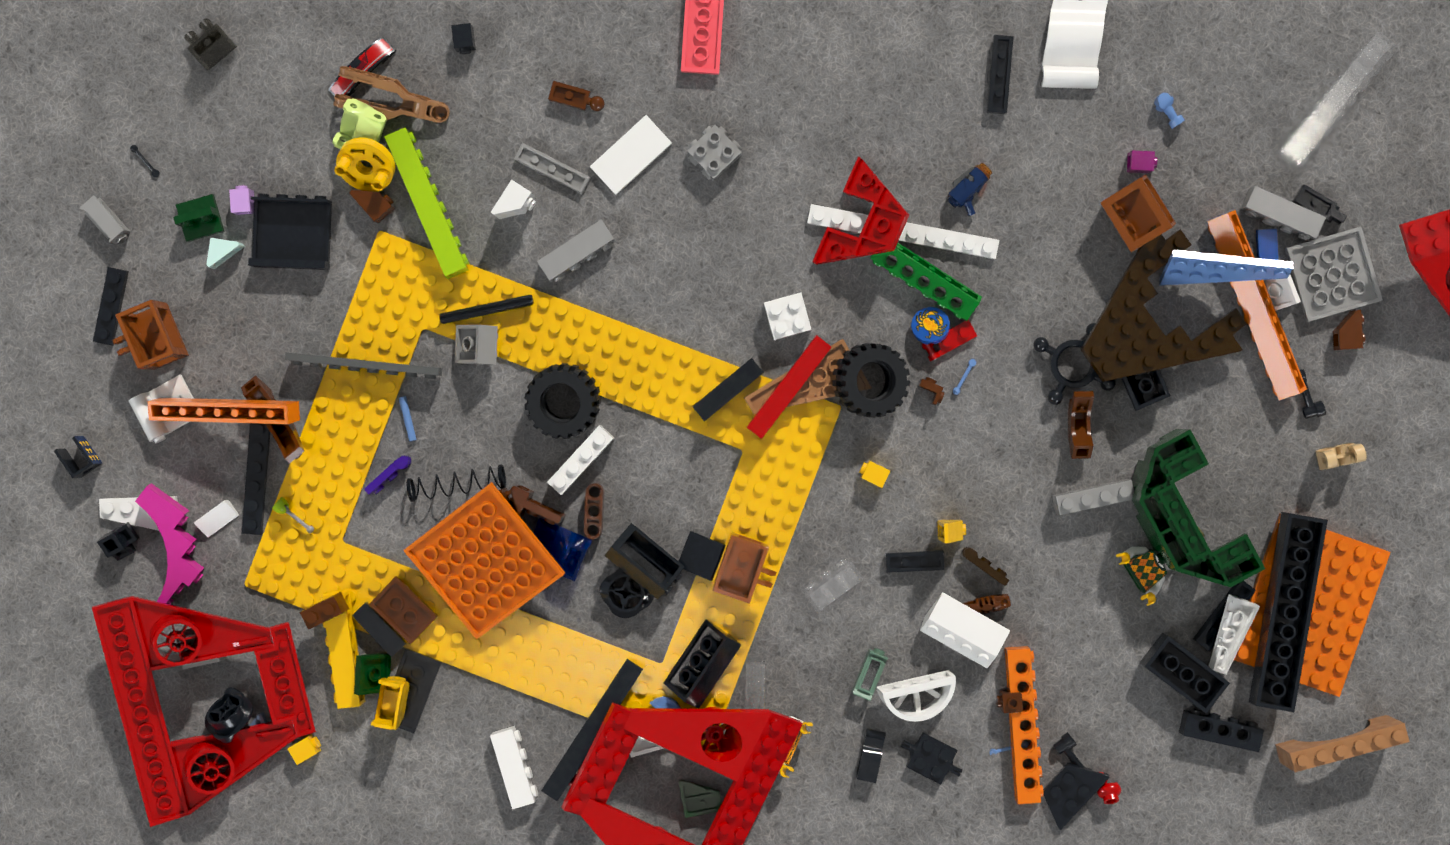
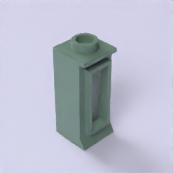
[852,648,888,701]

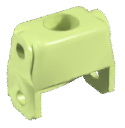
[332,98,387,151]

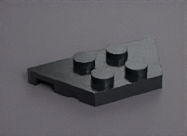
[1043,763,1110,830]

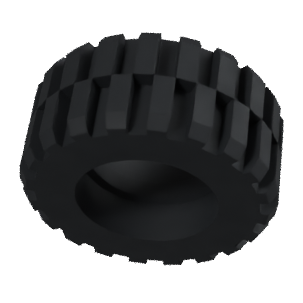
[832,343,910,418]
[524,363,601,439]

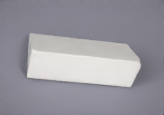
[194,500,239,538]

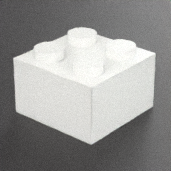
[764,293,812,341]

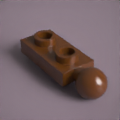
[548,81,605,111]

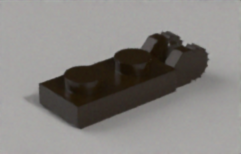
[962,547,1010,586]

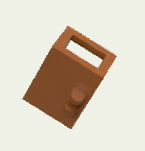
[1100,174,1176,252]
[112,300,189,370]
[713,532,777,604]

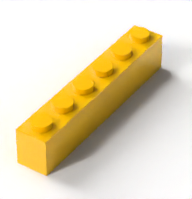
[320,590,366,709]

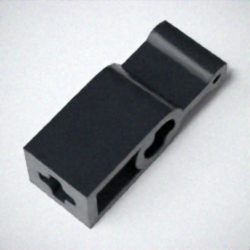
[856,728,886,783]

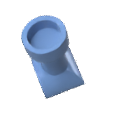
[1154,93,1185,129]

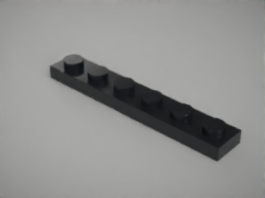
[242,423,270,535]

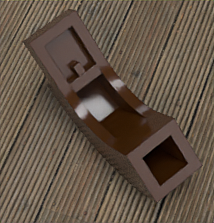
[1068,391,1094,459]

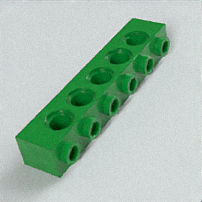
[870,243,982,321]

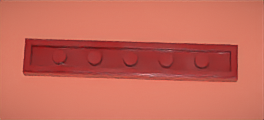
[746,335,832,439]

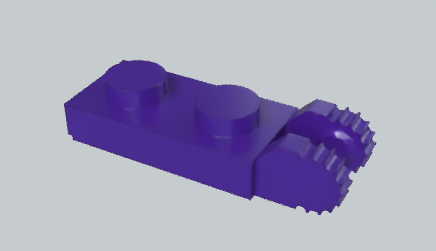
[364,455,411,495]

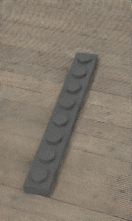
[285,352,443,379]

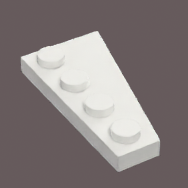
[99,496,178,531]
[1209,594,1260,675]

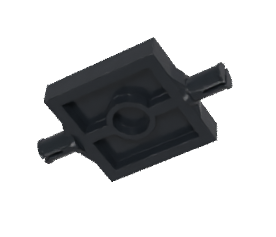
[901,732,962,785]

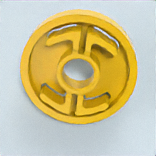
[334,138,396,192]

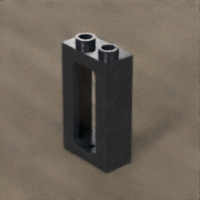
[604,523,685,599]

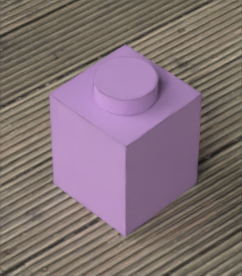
[229,186,254,215]

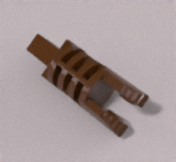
[963,594,1011,614]

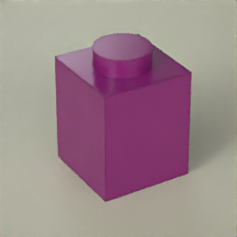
[1127,150,1158,174]

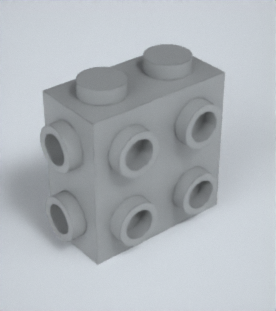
[687,125,742,181]

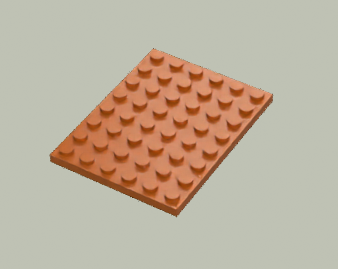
[1234,513,1391,697]

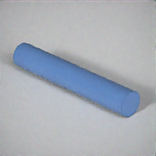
[399,396,417,441]

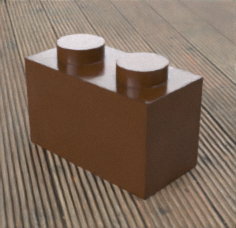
[299,592,349,630]

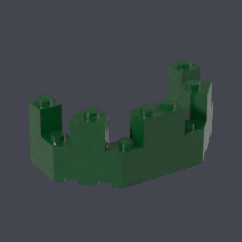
[1132,429,1265,588]

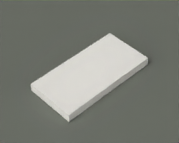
[590,115,672,195]

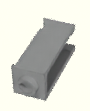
[80,195,130,244]

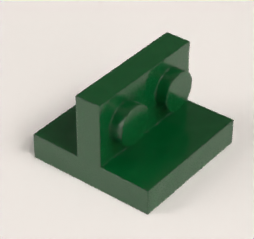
[173,194,225,242]

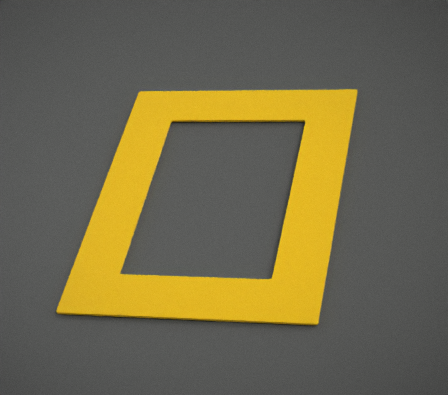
[244,231,841,745]

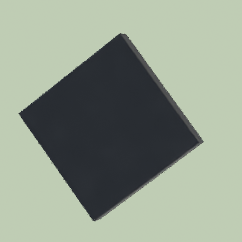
[679,531,726,581]

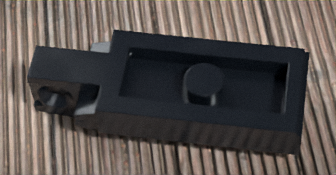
[1292,184,1347,224]

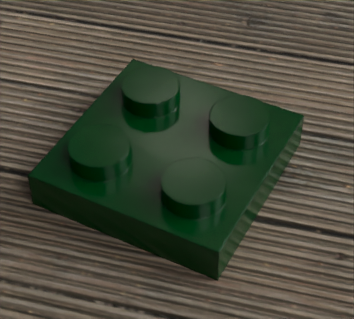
[354,653,391,695]

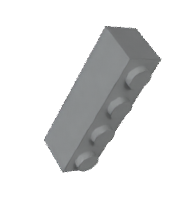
[1240,186,1326,242]
[537,219,615,283]
[1052,479,1134,515]

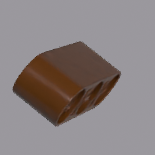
[584,483,604,539]

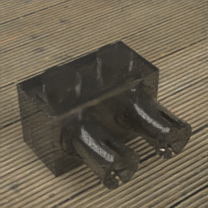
[184,18,237,71]

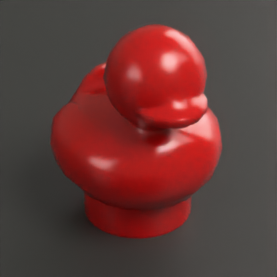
[1097,772,1121,804]

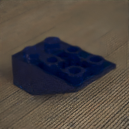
[534,518,593,582]

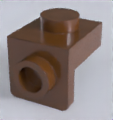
[918,377,945,405]
[996,690,1023,713]

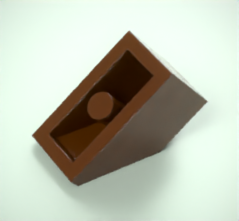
[349,190,395,223]

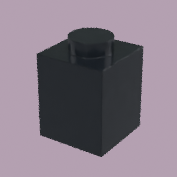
[451,23,476,54]

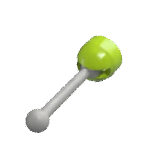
[272,497,314,533]

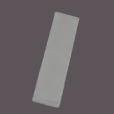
[514,142,591,195]

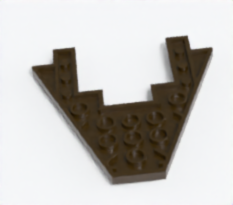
[1081,225,1247,382]

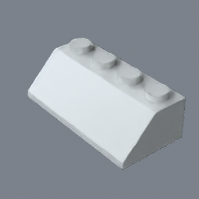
[920,592,1010,668]

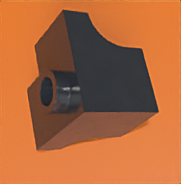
[97,522,139,561]

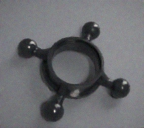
[1033,323,1116,405]

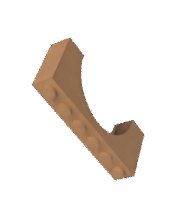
[1275,715,1409,772]

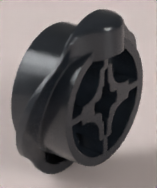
[599,568,654,618]
[205,687,253,744]

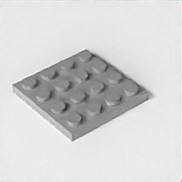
[1285,227,1383,322]

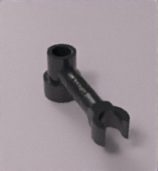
[1300,369,1326,419]
[1053,732,1085,768]

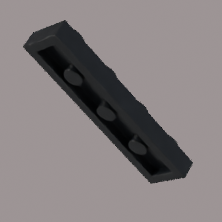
[987,35,1014,114]
[92,267,129,346]
[1193,581,1256,652]

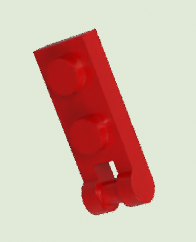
[921,319,977,362]

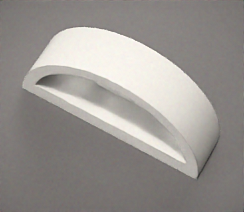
[877,670,956,722]

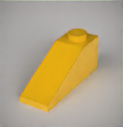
[937,520,966,543]

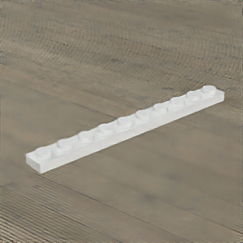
[807,204,999,259]

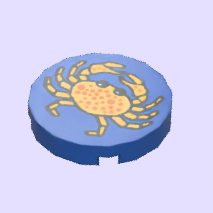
[911,307,950,344]

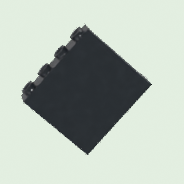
[248,193,332,270]

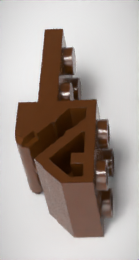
[499,485,566,525]

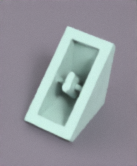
[206,238,245,269]

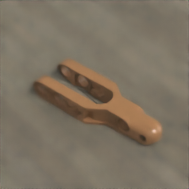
[333,66,450,123]

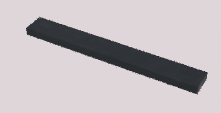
[541,659,643,801]

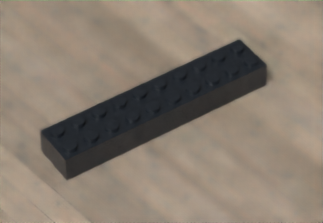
[1249,512,1328,713]

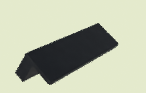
[693,358,764,422]

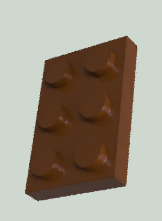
[369,576,438,644]

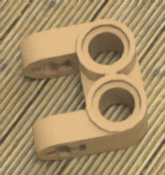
[1315,443,1367,470]

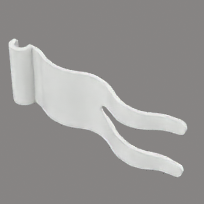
[1041,0,1108,89]

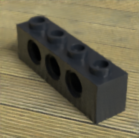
[1179,708,1264,752]

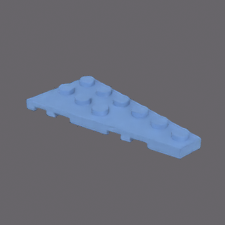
[1159,250,1293,286]

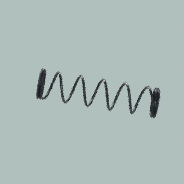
[406,464,506,502]

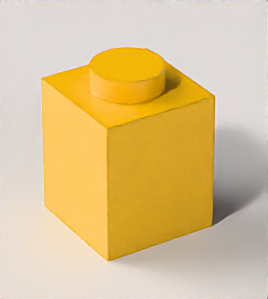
[859,460,890,488]
[288,734,321,765]

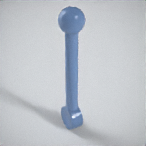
[953,359,976,395]
[990,741,1029,755]

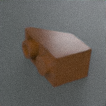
[1333,310,1365,350]

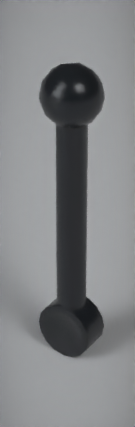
[130,145,160,177]

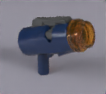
[948,163,992,216]

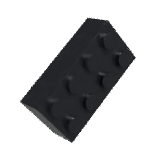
[1139,633,1230,714]

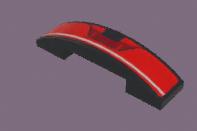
[328,37,396,96]

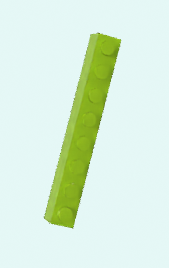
[384,127,470,279]

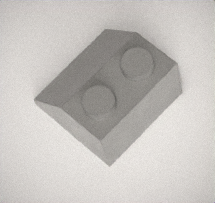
[455,325,498,365]

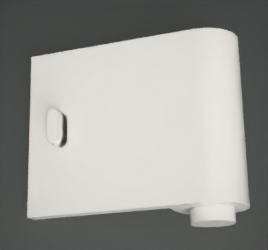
[128,374,194,444]

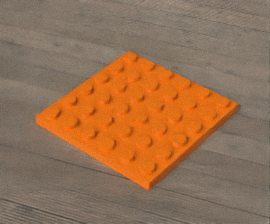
[403,482,565,639]

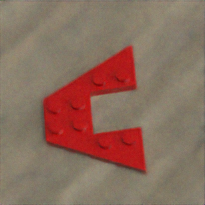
[812,157,909,265]

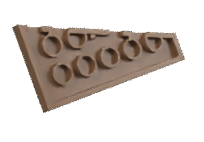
[744,339,871,414]

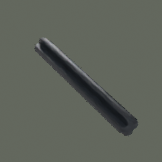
[439,295,534,324]

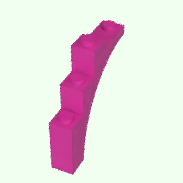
[135,483,204,605]

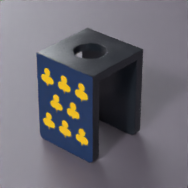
[54,436,102,478]

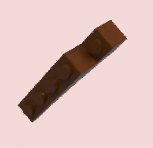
[241,375,305,463]

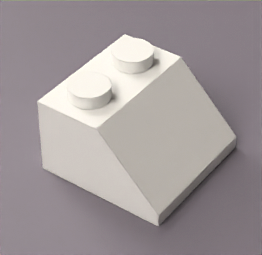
[491,180,536,219]

